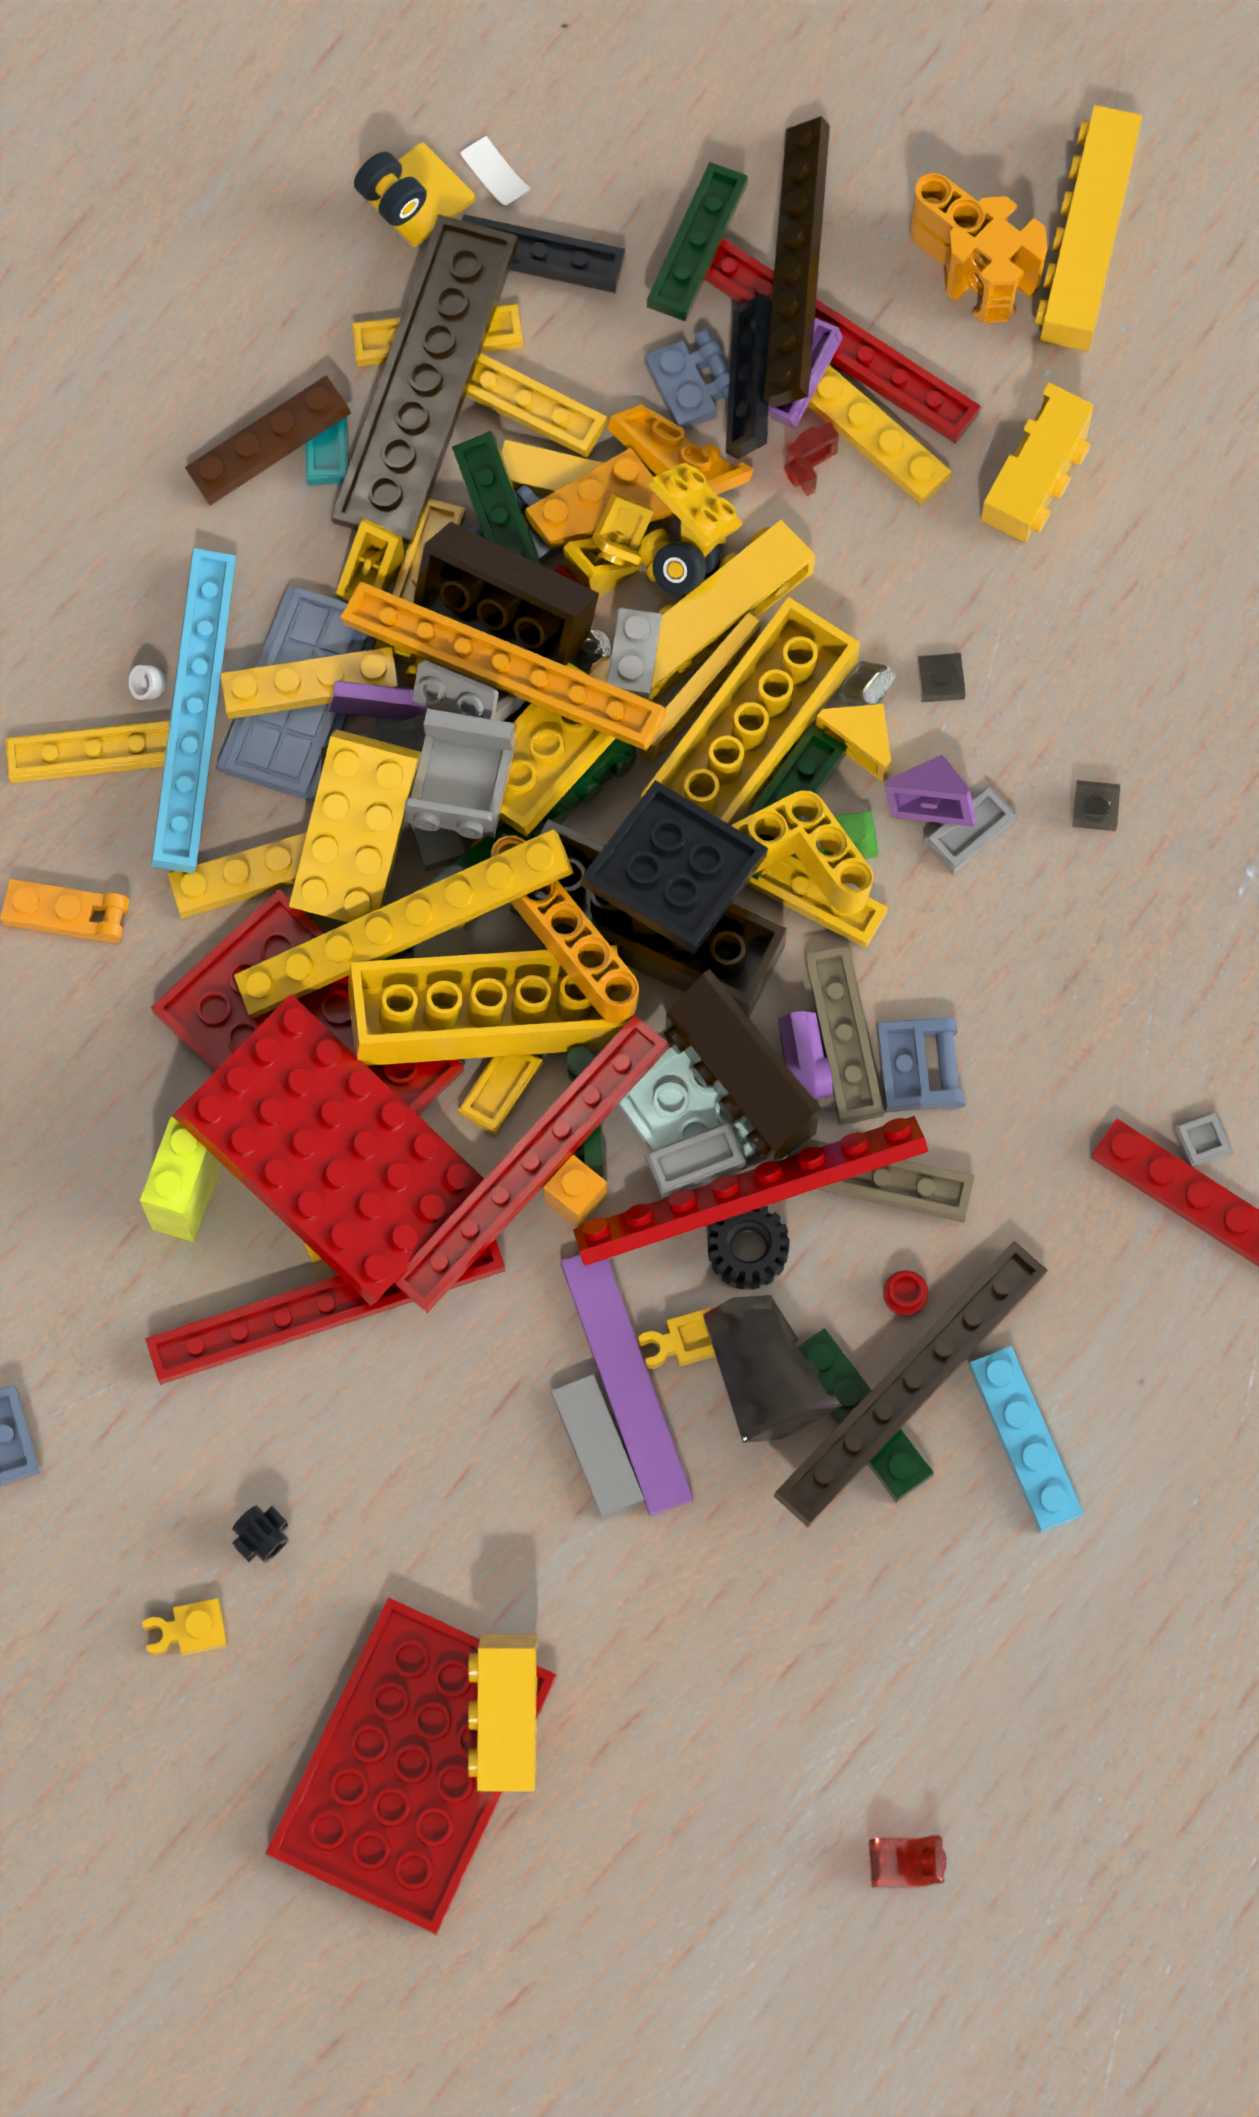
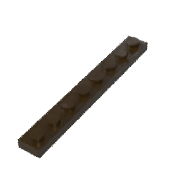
[763,116,830,408]
[774,1241,1048,1527]

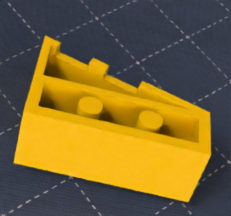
[981,382,1094,543]
[468,1633,538,1791]

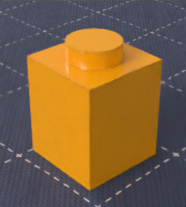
[543,1155,608,1228]

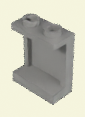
[412,660,528,721]
[405,708,517,839]

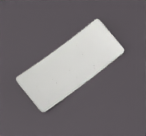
[461,136,530,206]

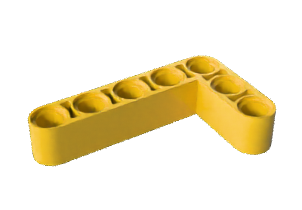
[731,791,873,914]

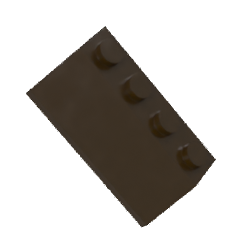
[413,521,599,666]
[664,969,820,1161]

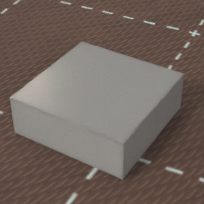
[1173,1111,1233,1168]

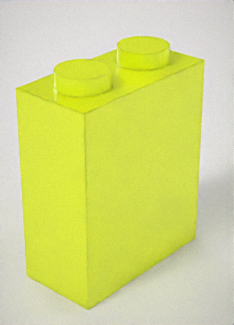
[140,1117,223,1243]

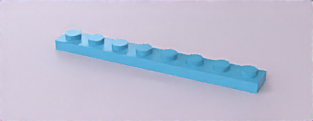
[150,548,236,874]

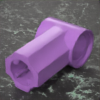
[778,1011,833,1100]

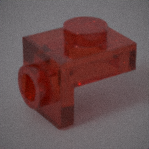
[784,422,839,496]
[869,1835,947,1888]

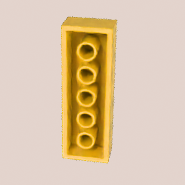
[640,597,860,825]
[348,945,627,1066]

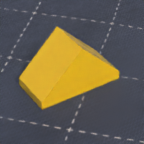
[335,518,405,601]
[564,538,643,599]
[816,704,891,783]

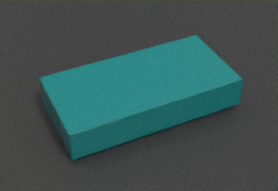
[305,400,349,485]

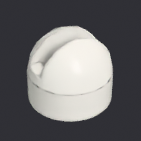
[129,665,167,700]

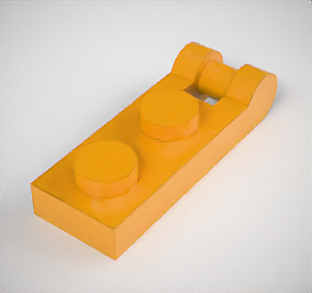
[0,879,130,943]

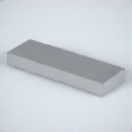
[551,1374,644,1519]

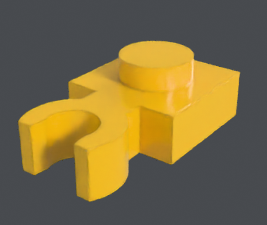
[638,1308,723,1369]
[142,1598,228,1656]

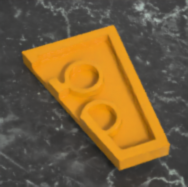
[607,404,754,495]
[525,447,678,549]

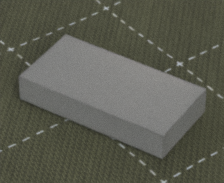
[924,785,1018,874]
[645,1122,745,1198]

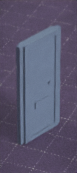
[216,586,377,801]

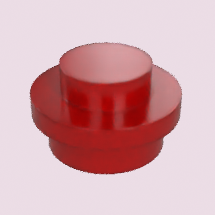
[883,1270,929,1316]

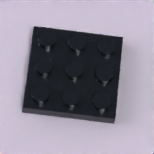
[581,780,768,954]

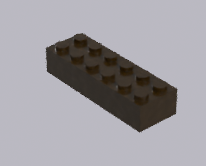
[509,819,787,1018]

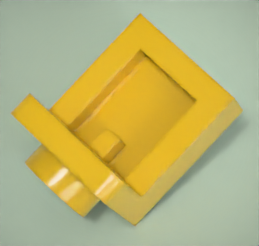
[591,492,654,566]

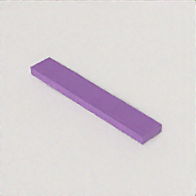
[561,1255,693,1516]

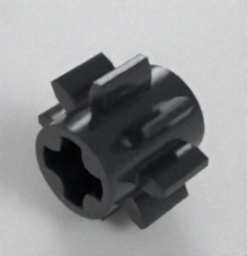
[232,1505,289,1563]

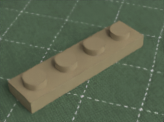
[804,946,884,1125]
[795,1139,974,1223]

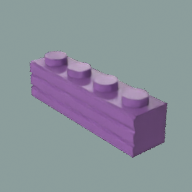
[769,318,843,429]

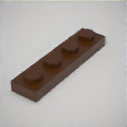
[185,375,351,505]

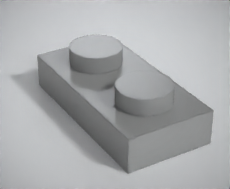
[607,608,662,700]

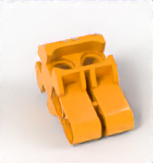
[909,173,1047,323]

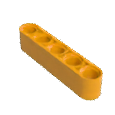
[491,835,639,1023]

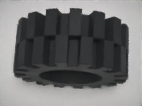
[708,1206,790,1290]

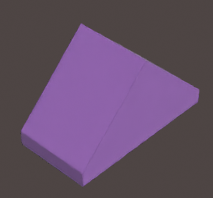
[884,755,976,827]

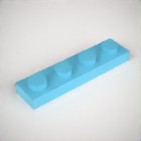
[968,1346,1084,1533]

